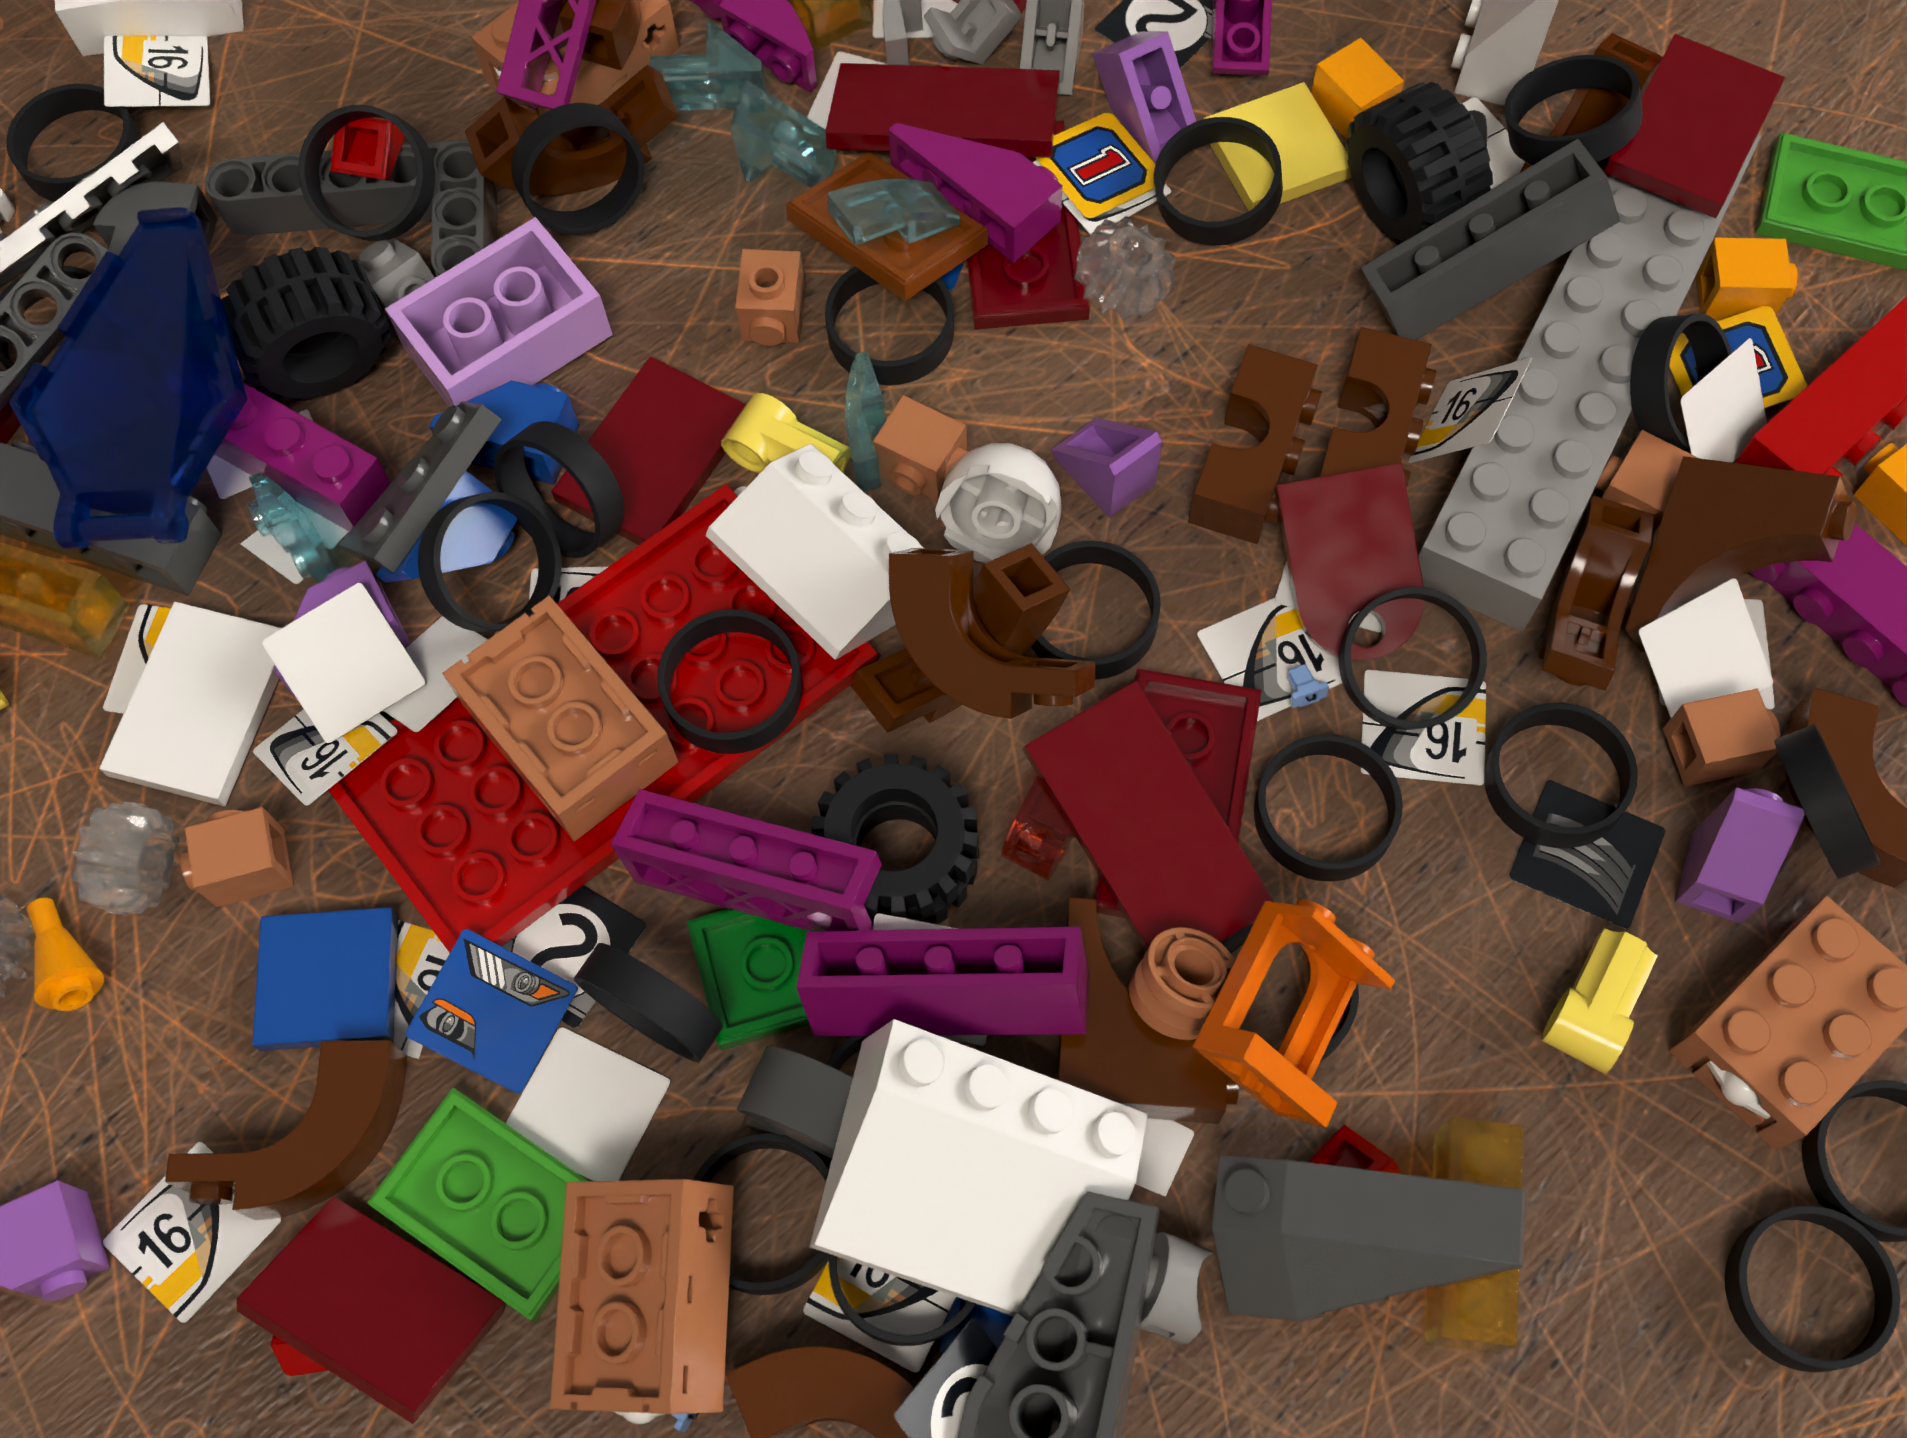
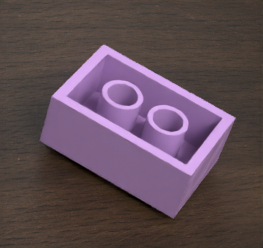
[385,217,613,407]

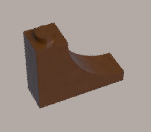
[1625,456,1857,653]
[1058,897,1239,1124]

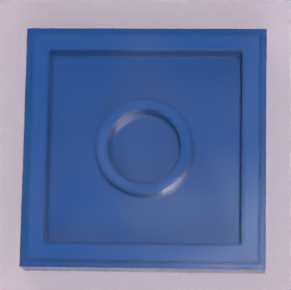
[252,907,398,1051]

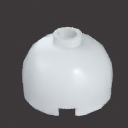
[935,443,1061,563]

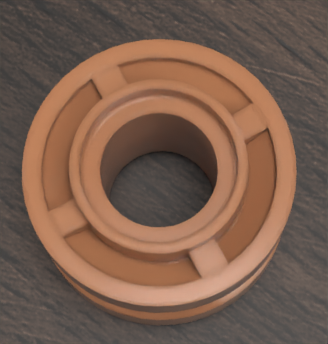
[1129,927,1235,1040]

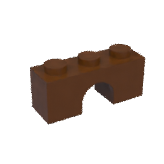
[1319,327,1437,489]
[1188,344,1322,545]

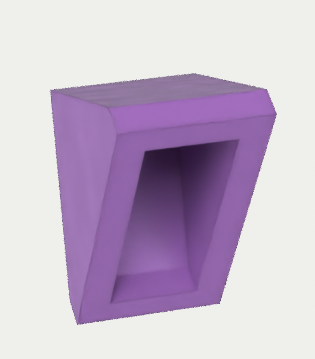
[1051,417,1162,518]

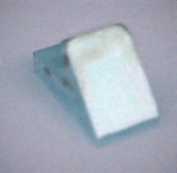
[650,21,768,110]
[730,79,837,188]

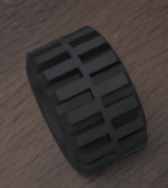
[1346,82,1493,245]
[220,247,392,401]
[811,754,979,925]

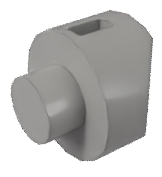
[1140,1232,1214,1345]

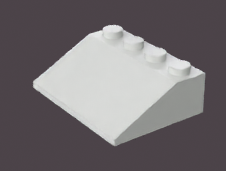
[1451,0,1559,106]
[810,1019,1148,1316]

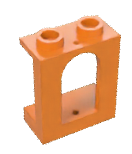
[1193,899,1395,1128]

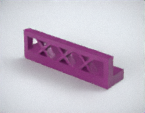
[496,0,596,110]
[611,789,882,931]

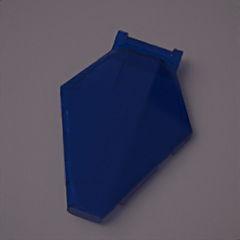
[9,207,247,549]

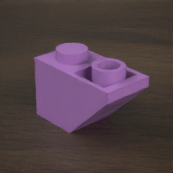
[1675,787,1804,924]

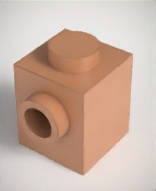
[735,249,806,346]
[873,395,969,501]
[1595,430,1698,536]
[1663,688,1780,787]
[180,807,294,907]

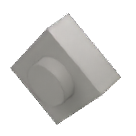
[924,0,1023,65]
[359,238,435,309]

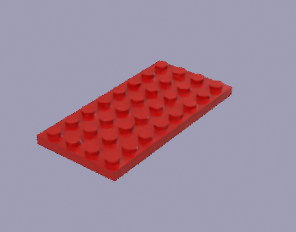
[328,483,878,953]

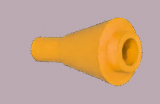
[27,897,104,1011]

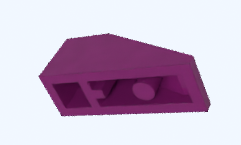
[888,122,1062,263]

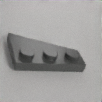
[339,401,502,573]

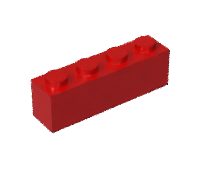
[1735,296,1907,478]

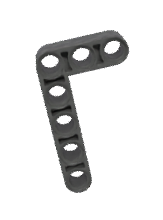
[204,140,497,276]
[0,233,210,411]

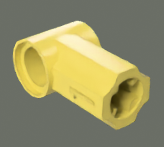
[721,393,850,473]
[1541,928,1657,1074]

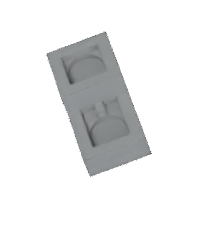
[883,0,923,65]

